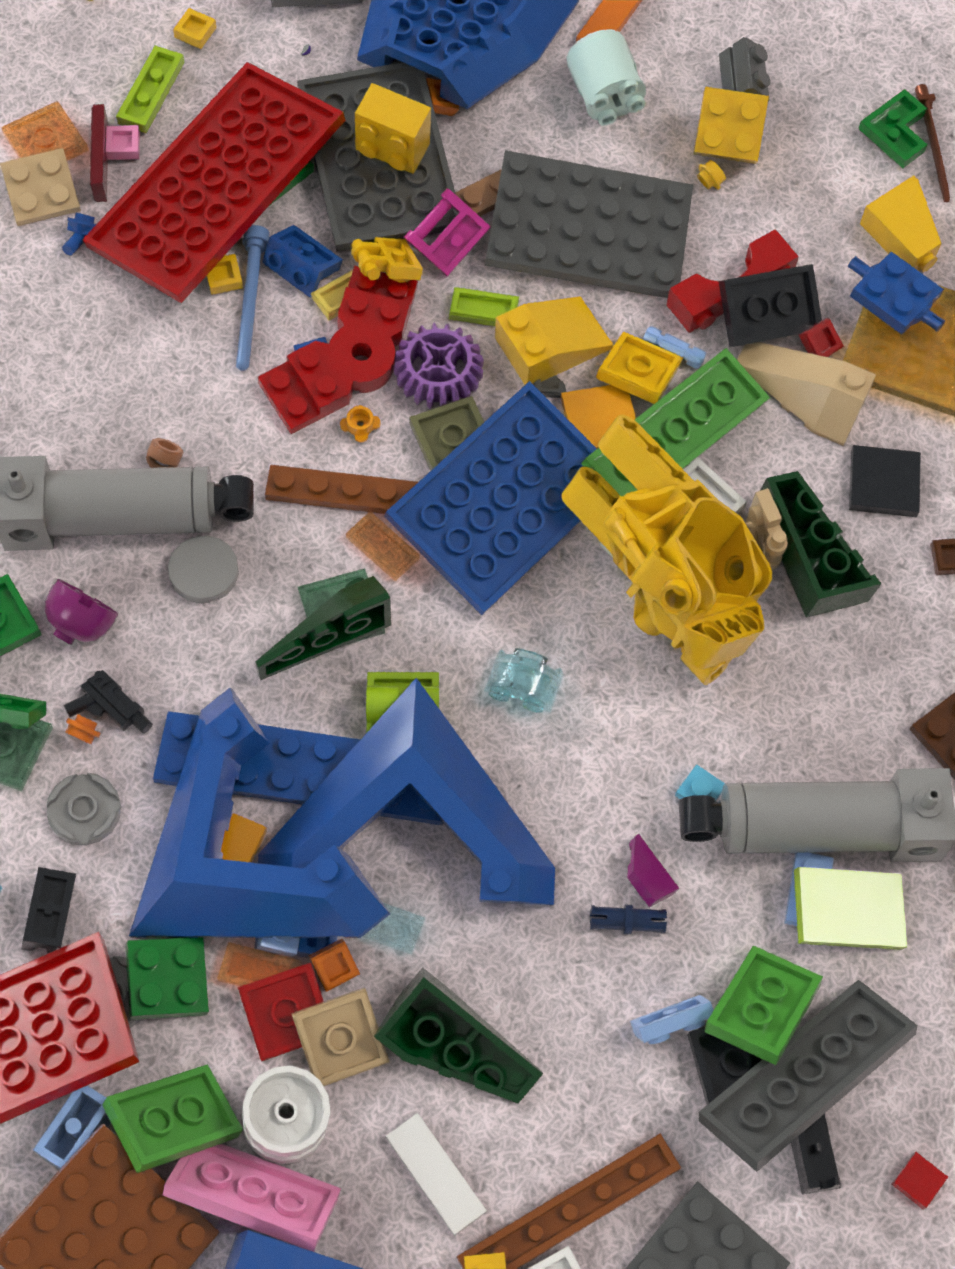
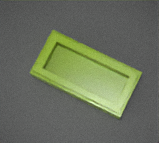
[449,287,519,326]

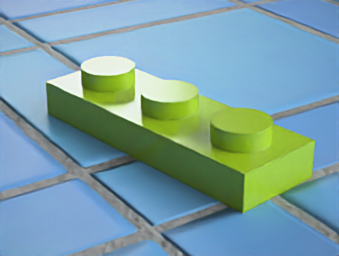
[116,45,185,134]

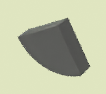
[534,375,566,398]

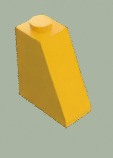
[860,175,941,272]

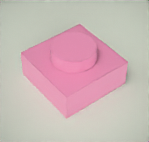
[106,125,140,160]

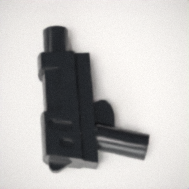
[63,670,153,734]

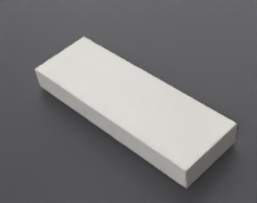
[386,1113,487,1236]

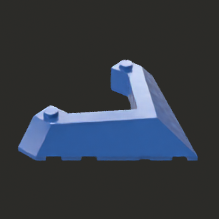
[258,678,555,905]
[129,688,390,938]

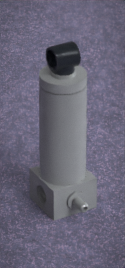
[0,456,254,551]
[678,768,955,862]

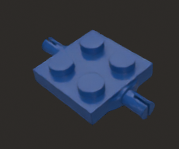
[848,252,945,334]

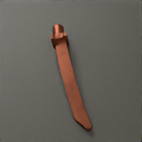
[915,84,950,202]

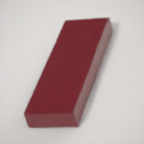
[90,104,108,202]

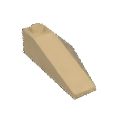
[737,342,876,446]

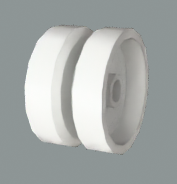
[242,1066,330,1165]

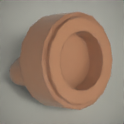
[146,438,184,468]

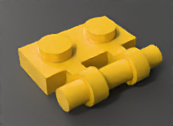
[351,237,423,282]

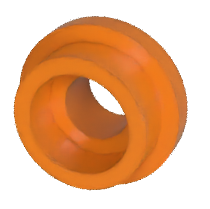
[65,714,101,744]

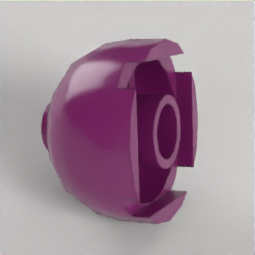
[45,579,118,645]

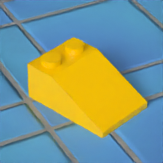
[495,296,614,385]

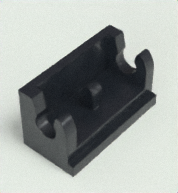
[21,867,76,953]
[791,1114,841,1195]

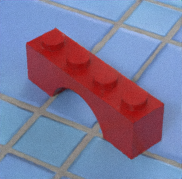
[666,229,799,333]

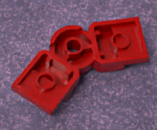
[257,266,418,434]

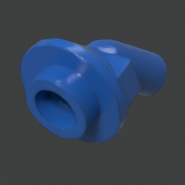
[62,212,96,256]

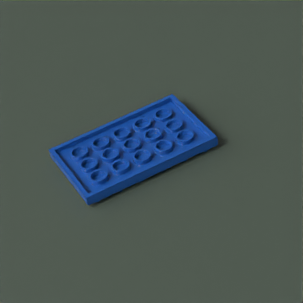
[384,381,597,615]

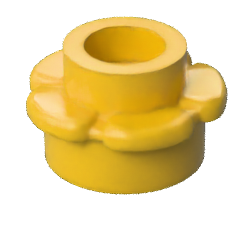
[697,160,726,190]

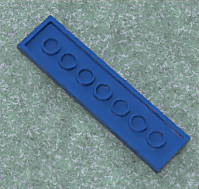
[153,711,443,826]

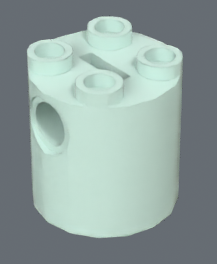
[566,29,646,126]

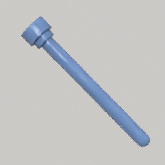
[236,225,270,371]

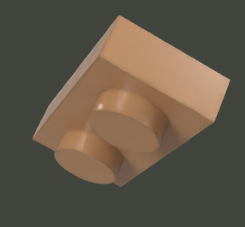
[455,169,502,217]

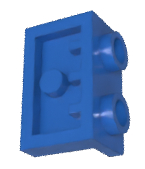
[263,225,343,297]

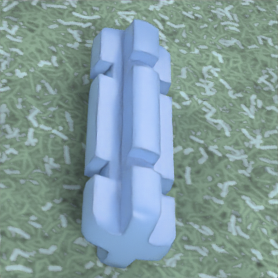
[643,326,706,369]

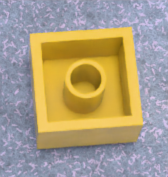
[355,83,431,174]
[693,87,769,164]

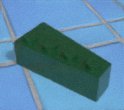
[760,471,882,618]

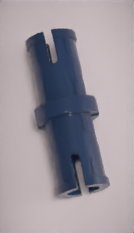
[590,904,667,934]

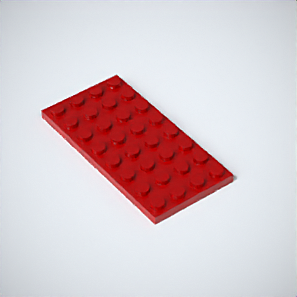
[82,62,346,304]

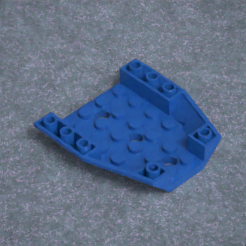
[357,0,579,109]

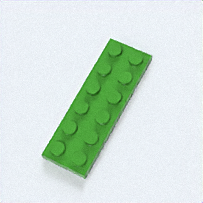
[581,348,770,496]

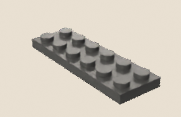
[698,980,918,1172]

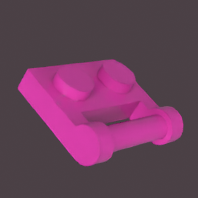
[404,188,491,277]

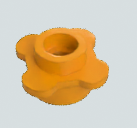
[340,405,381,442]

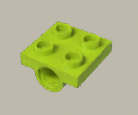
[366,672,439,733]

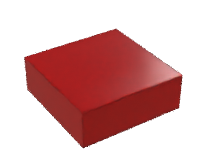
[799,318,844,357]
[891,1152,948,1210]

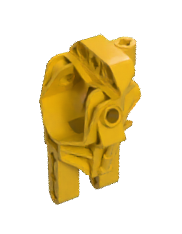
[561,415,772,685]

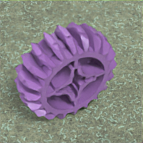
[394,322,484,410]

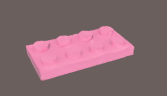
[162,1144,341,1252]

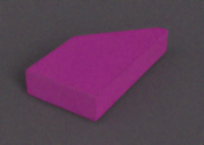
[627,834,679,908]

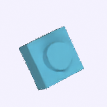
[675,764,725,802]

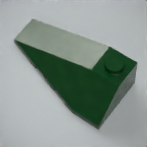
[255,576,391,680]
[374,967,543,1104]

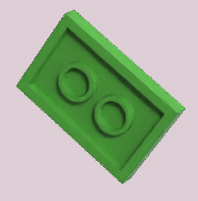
[705,945,823,1065]
[102,1064,243,1173]

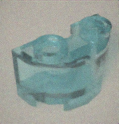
[484,648,563,713]

